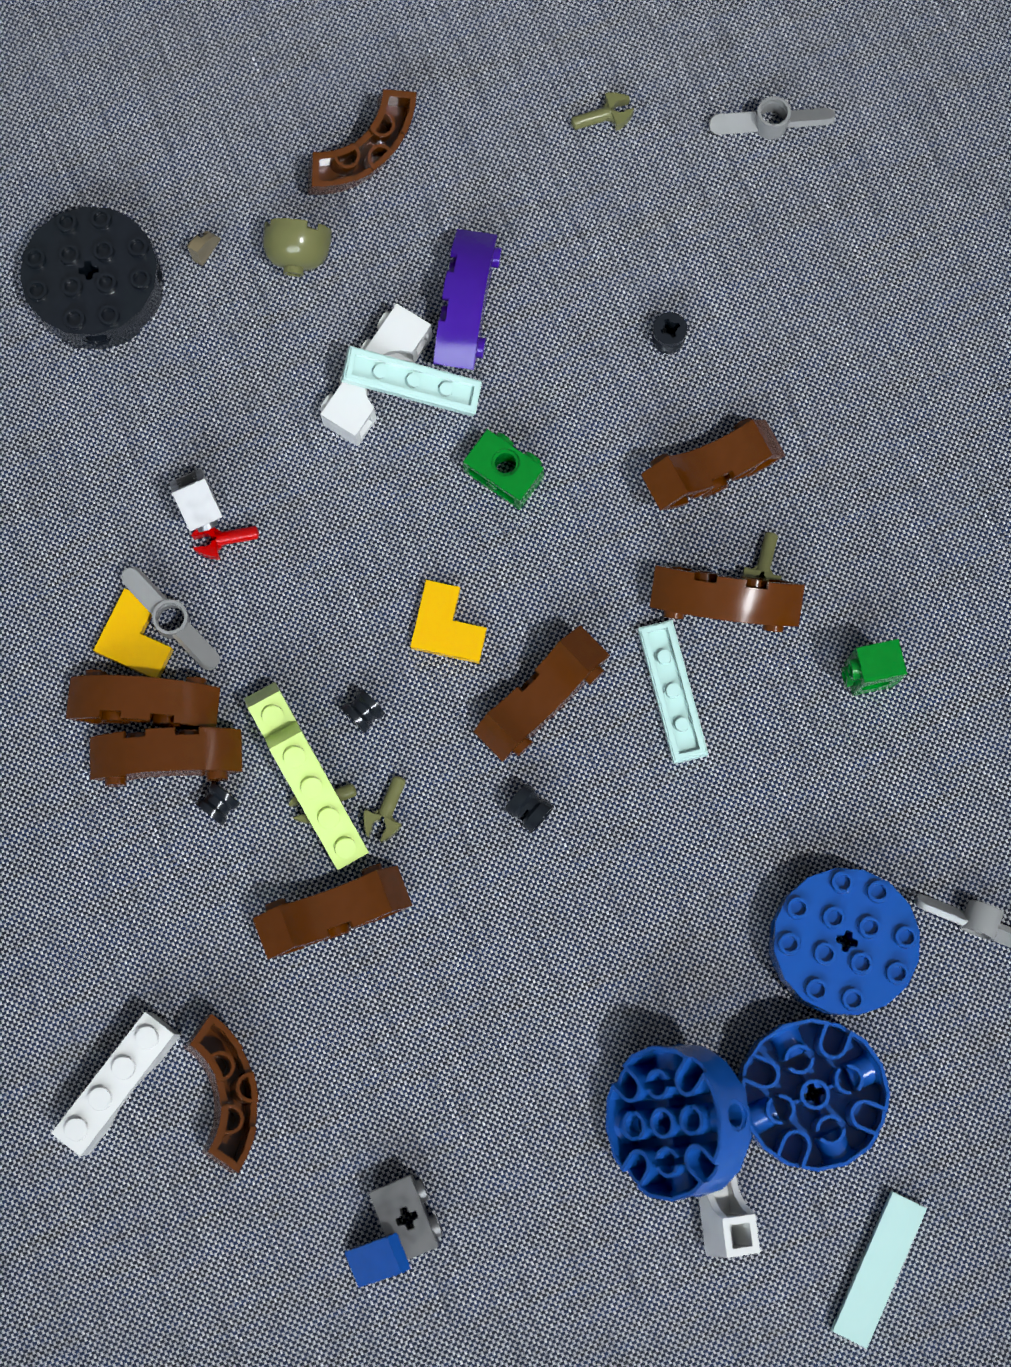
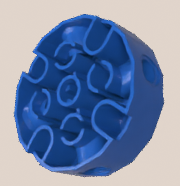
[769,868,920,1016]
[738,1018,890,1172]
[606,1043,752,1202]

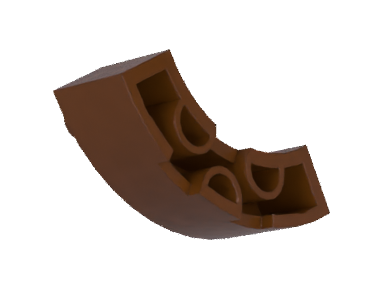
[308,89,417,195]
[641,417,786,510]
[650,565,805,632]
[473,625,610,762]
[66,669,220,730]
[90,727,243,787]
[253,863,413,959]
[183,1014,259,1173]

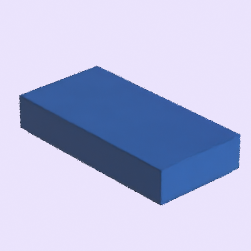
[344,1232,411,1288]

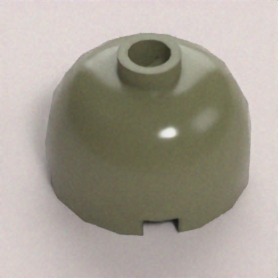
[263,218,332,277]

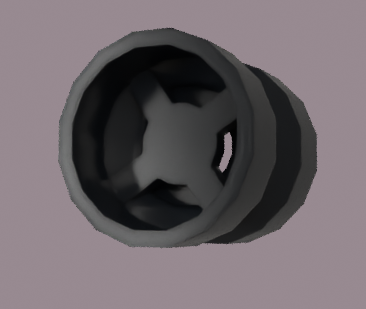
[504,783,554,833]

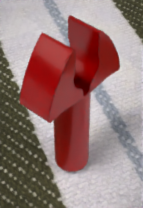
[191,526,259,560]

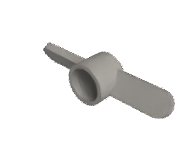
[708,96,835,140]
[122,567,220,670]
[914,894,1011,948]

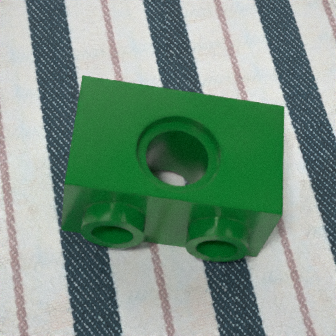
[463,429,544,511]
[841,639,907,696]

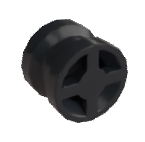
[651,312,687,354]
[341,689,385,734]
[194,781,241,826]

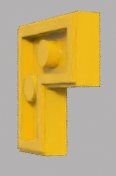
[410,580,487,664]
[93,588,174,678]

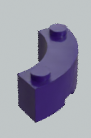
[433,229,502,370]

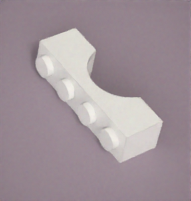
[320,304,433,446]
[51,1012,181,1156]
[699,1176,760,1258]

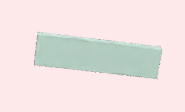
[341,346,482,416]
[638,619,709,765]
[830,1191,927,1349]

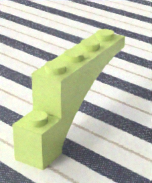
[244,682,369,870]

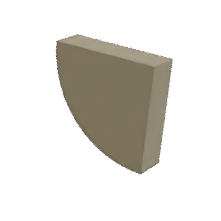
[187,231,221,266]

